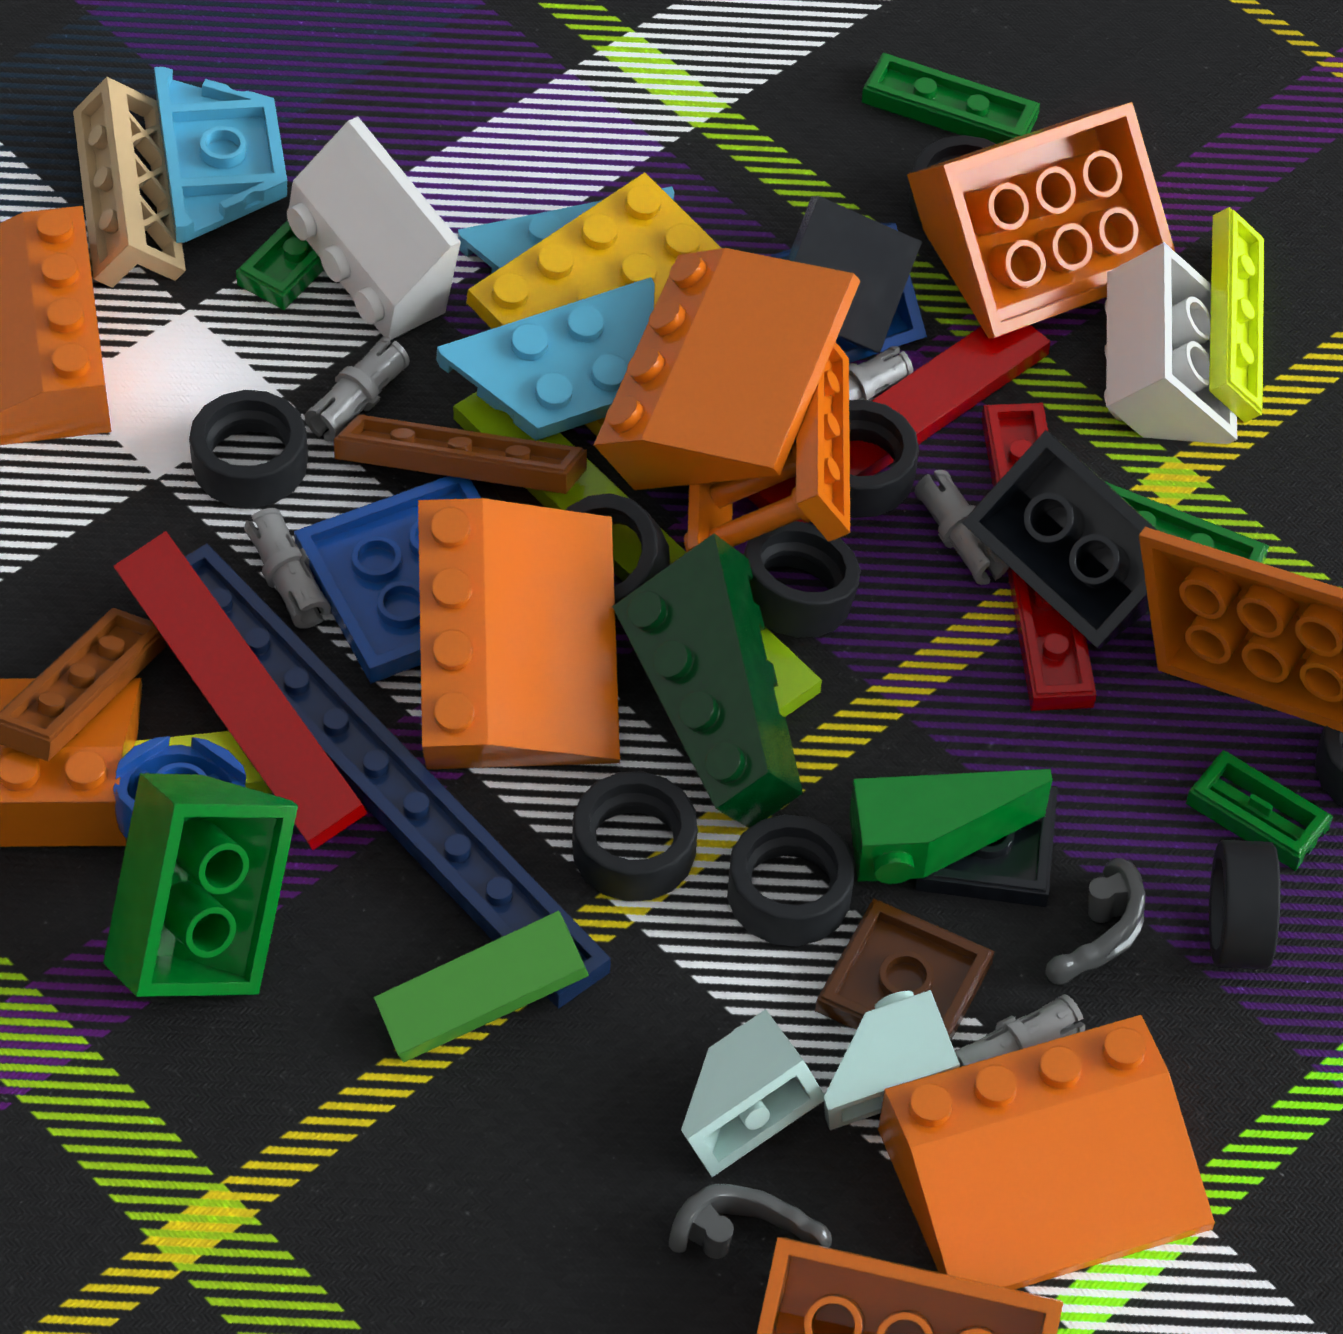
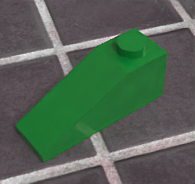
[849,769,1052,884]

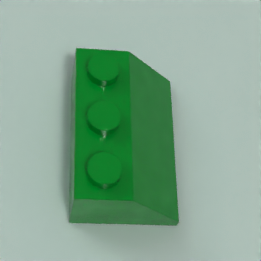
[103,773,298,997]

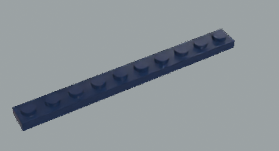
[185,543,611,1009]

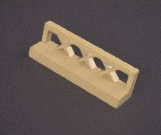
[73,77,186,288]

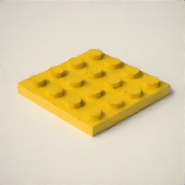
[466,172,721,436]

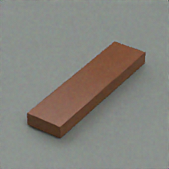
[334,414,587,494]
[0,608,167,761]

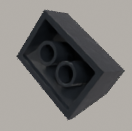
[962,430,1159,649]

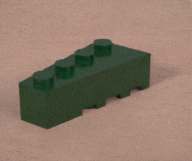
[612,534,803,828]

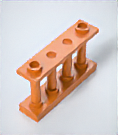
[684,342,850,552]

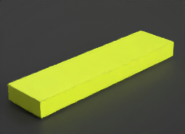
[1209,207,1264,423]

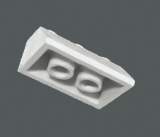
[287,116,461,340]
[1104,243,1237,444]

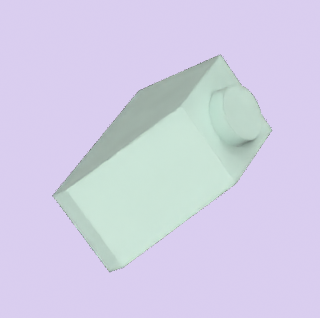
[824,990,960,1130]
[681,1009,824,1177]

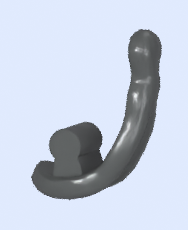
[1045,858,1146,985]
[668,1184,832,1259]

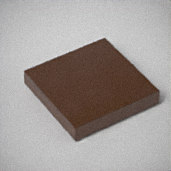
[815,898,995,1041]

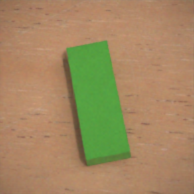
[374,911,589,1063]

